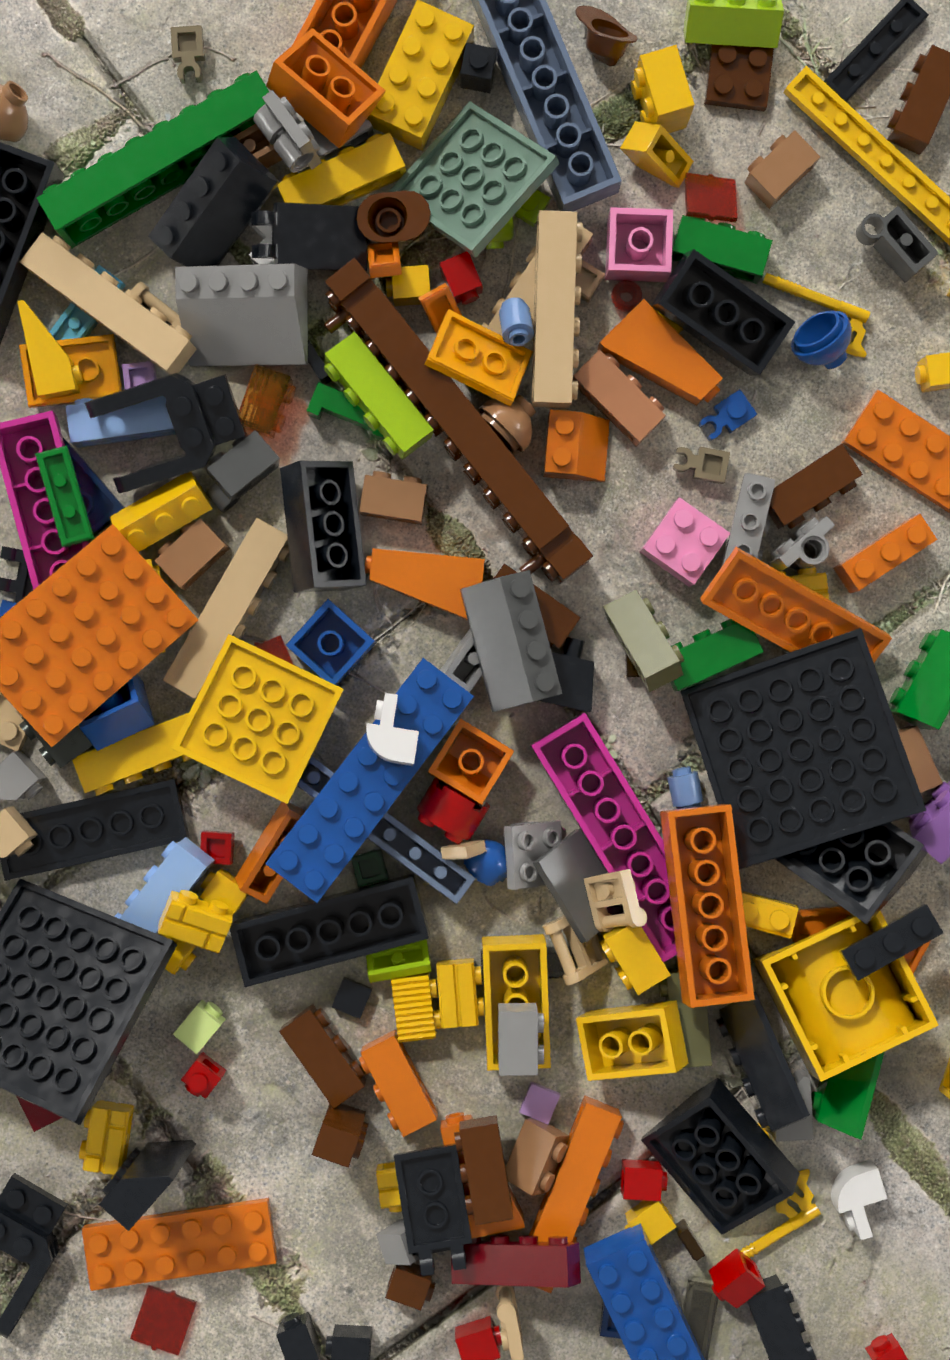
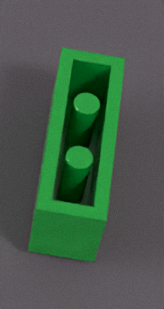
[672,214,773,284]
[670,619,764,691]

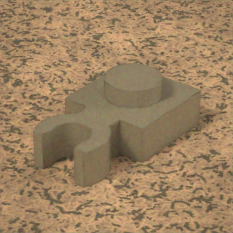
[170,25,205,84]
[673,447,730,484]

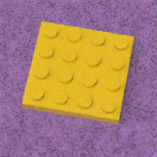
[171,634,344,804]

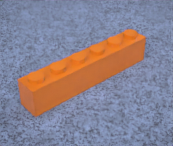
[528,1095,624,1294]

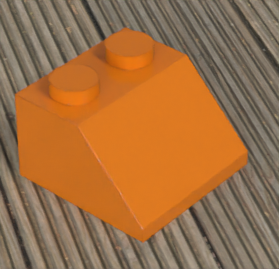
[543,409,610,482]
[427,718,514,805]

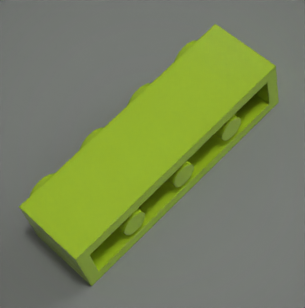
[324,331,434,460]

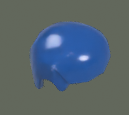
[464,839,507,886]

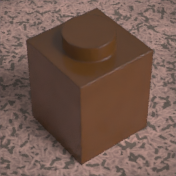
[385,1263,436,1311]

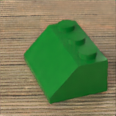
[889,629,950,730]
[811,1052,885,1140]

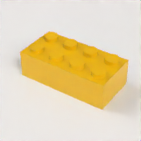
[366,0,474,151]
[482,934,551,1071]

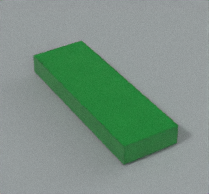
[35,446,95,548]

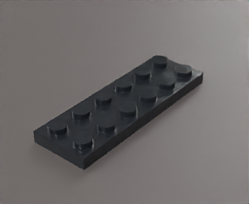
[0,778,190,881]

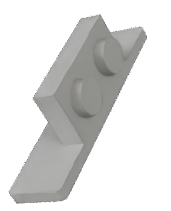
[722,473,775,566]

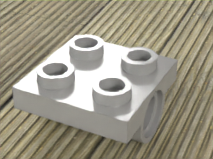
[253,90,322,173]
[768,516,835,571]
[504,820,562,890]

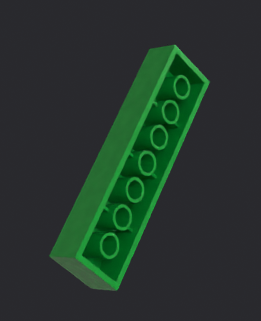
[37,70,269,249]

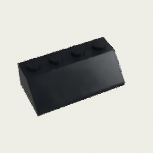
[148,137,280,267]
[716,991,810,1133]
[98,1140,196,1231]

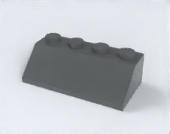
[460,570,562,712]

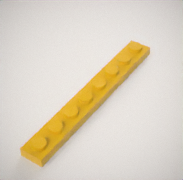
[783,66,950,246]

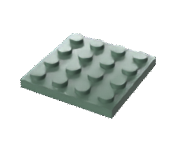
[389,101,560,258]

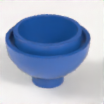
[791,311,852,369]

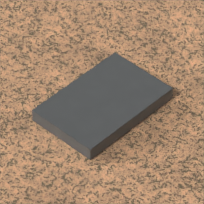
[533,828,624,943]

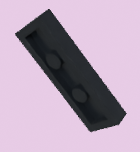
[839,904,943,981]

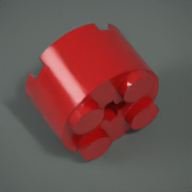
[417,777,490,844]

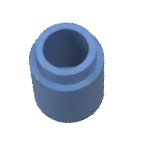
[499,298,534,346]
[667,766,704,809]

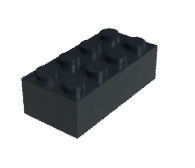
[651,249,795,376]
[280,460,367,593]

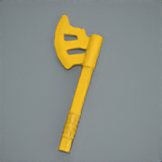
[762,273,870,358]
[740,1169,821,1258]

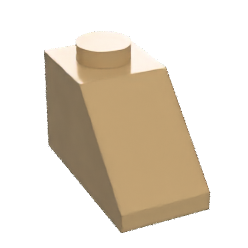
[0,806,38,858]

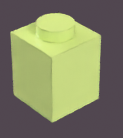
[173,1000,226,1054]

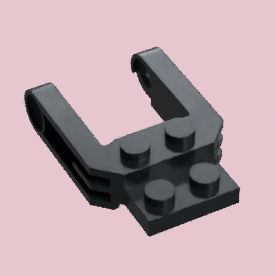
[85,373,247,493]
[0,1173,68,1339]

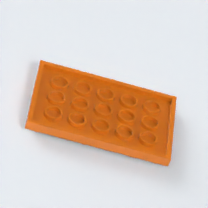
[0,524,198,748]

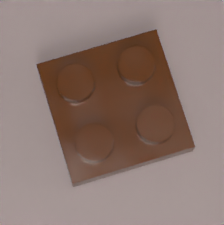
[704,44,774,112]

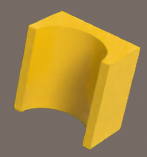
[753,910,939,1082]

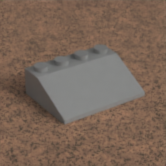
[175,264,308,366]

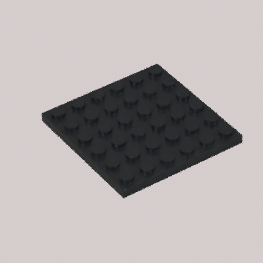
[680,628,927,870]
[0,879,177,1125]

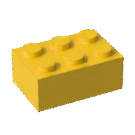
[576,1000,689,1081]

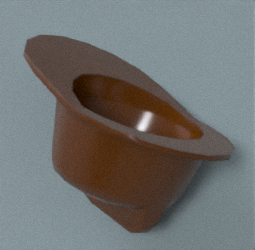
[575,5,638,67]
[356,190,431,243]

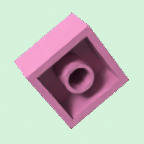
[605,207,673,282]
[639,497,730,587]

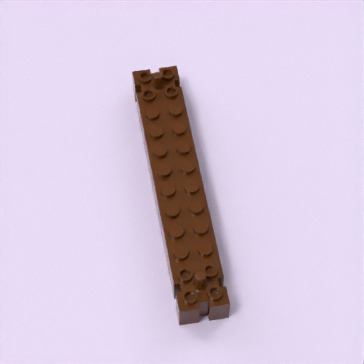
[324,257,593,584]

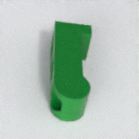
[307,382,385,441]

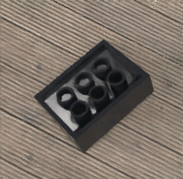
[775,823,928,925]
[641,1078,800,1235]

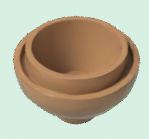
[0,81,28,142]
[479,394,536,453]

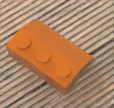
[266,28,386,148]

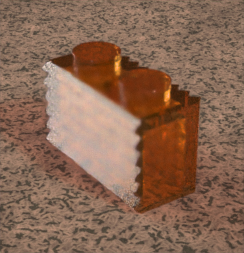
[239,364,296,439]

